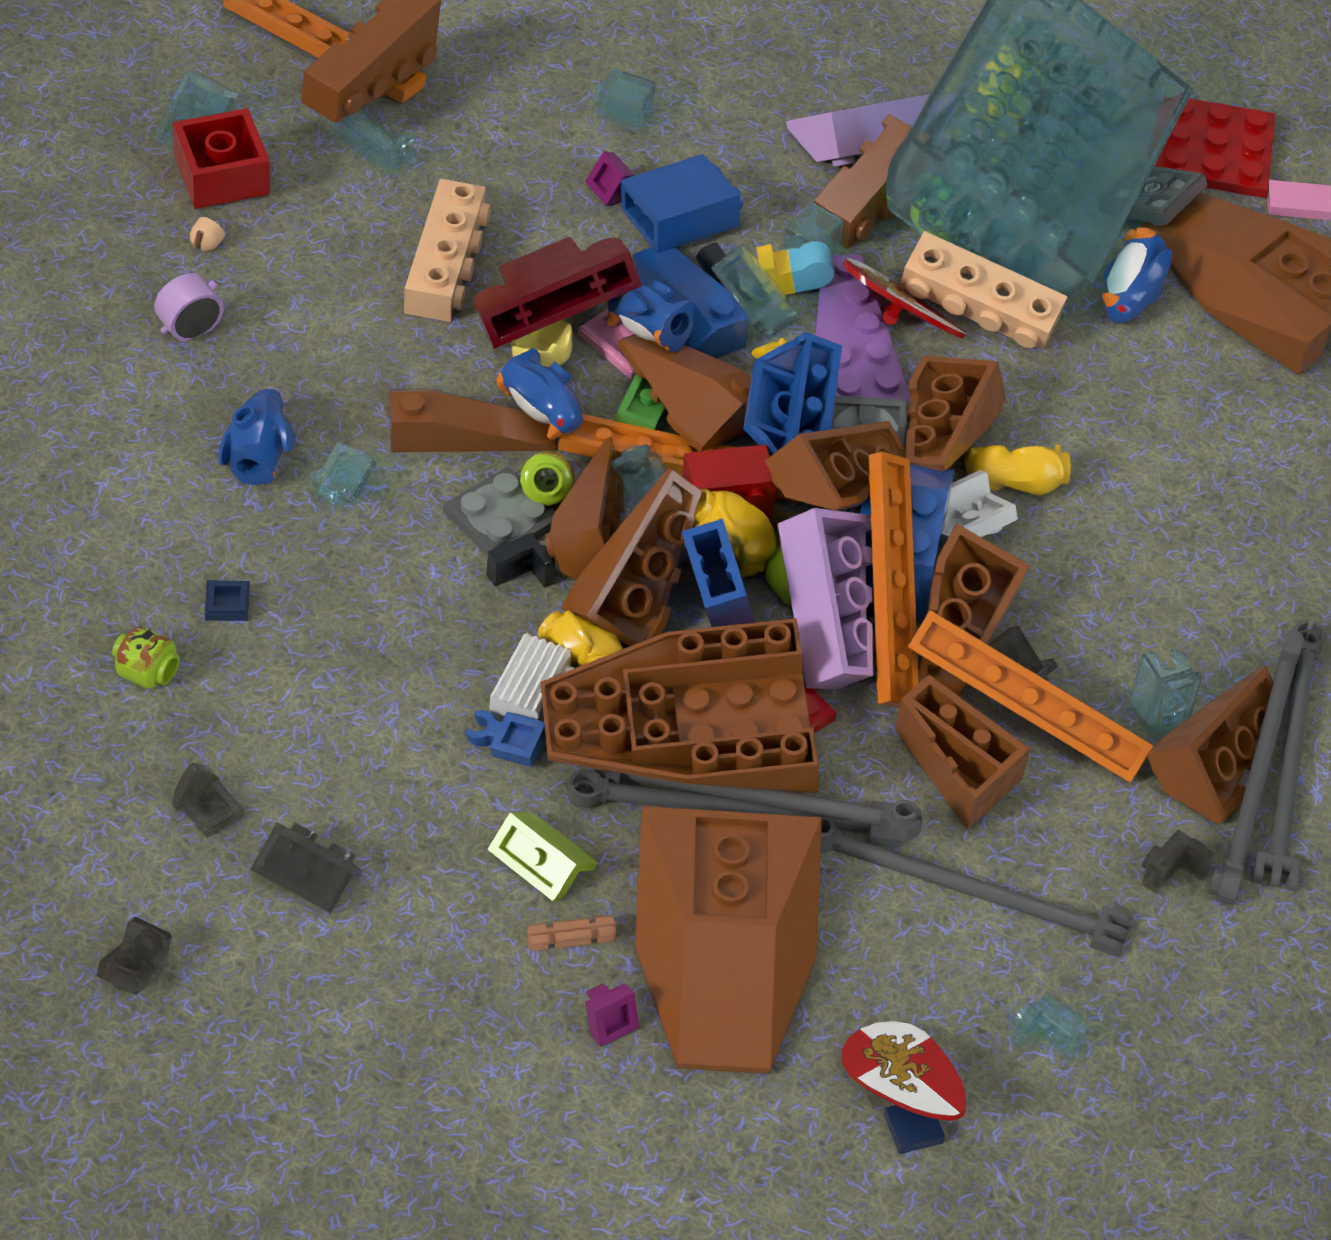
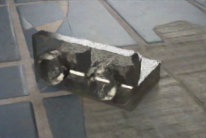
[250,822,363,914]

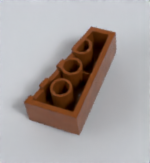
[301,0,441,123]

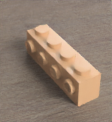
[404,179,491,322]
[899,231,1067,350]

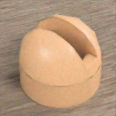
[190,217,225,252]

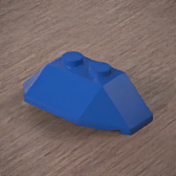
[743,332,842,456]
[860,465,955,623]

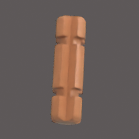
[526,915,616,951]

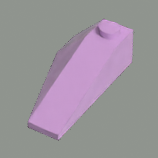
[786,90,950,167]

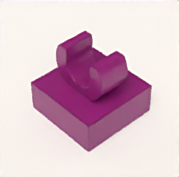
[585,151,635,206]
[585,983,640,1047]

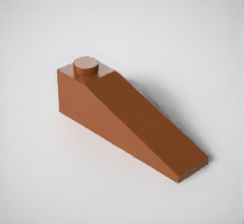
[618,334,751,452]
[906,355,1006,471]
[388,388,555,453]
[765,421,906,511]
[545,439,624,580]
[561,469,702,648]
[918,524,1030,696]
[1147,666,1273,824]

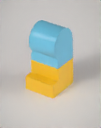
[756,241,834,299]

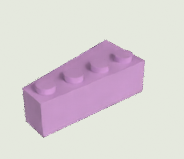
[778,508,873,690]

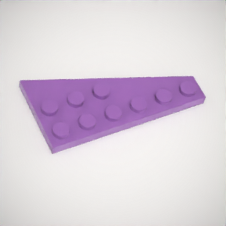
[815,253,910,430]

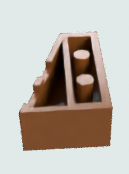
[811,114,925,249]
[895,675,1030,830]

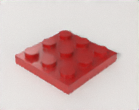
[1155,94,1276,198]

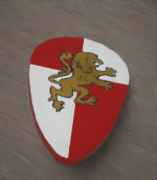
[843,258,966,339]
[842,1021,966,1121]

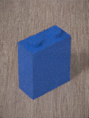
[621,154,743,253]
[681,519,755,627]

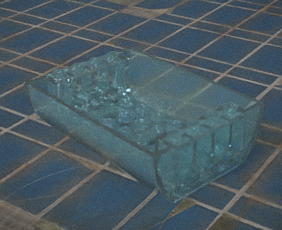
[886,0,1194,298]

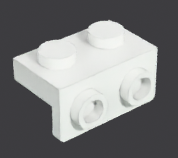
[941,470,1018,547]

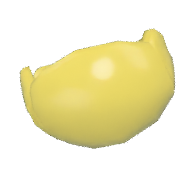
[511,320,572,367]

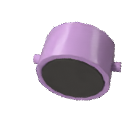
[154,273,224,342]

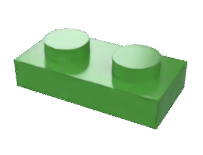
[614,374,666,430]

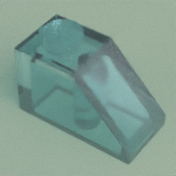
[152,69,238,151]
[712,243,800,339]

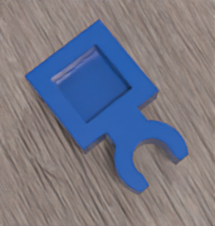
[465,710,546,767]

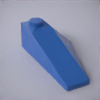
[633,247,749,358]

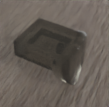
[172,763,244,838]

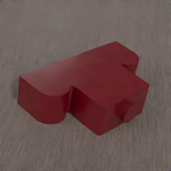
[473,237,642,349]

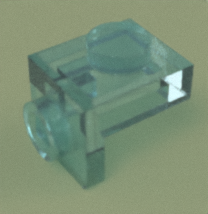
[308,441,376,505]
[611,444,666,508]
[1011,994,1089,1060]

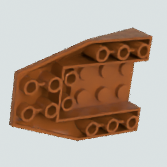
[1141,193,1331,375]
[540,618,819,793]
[635,806,822,1074]

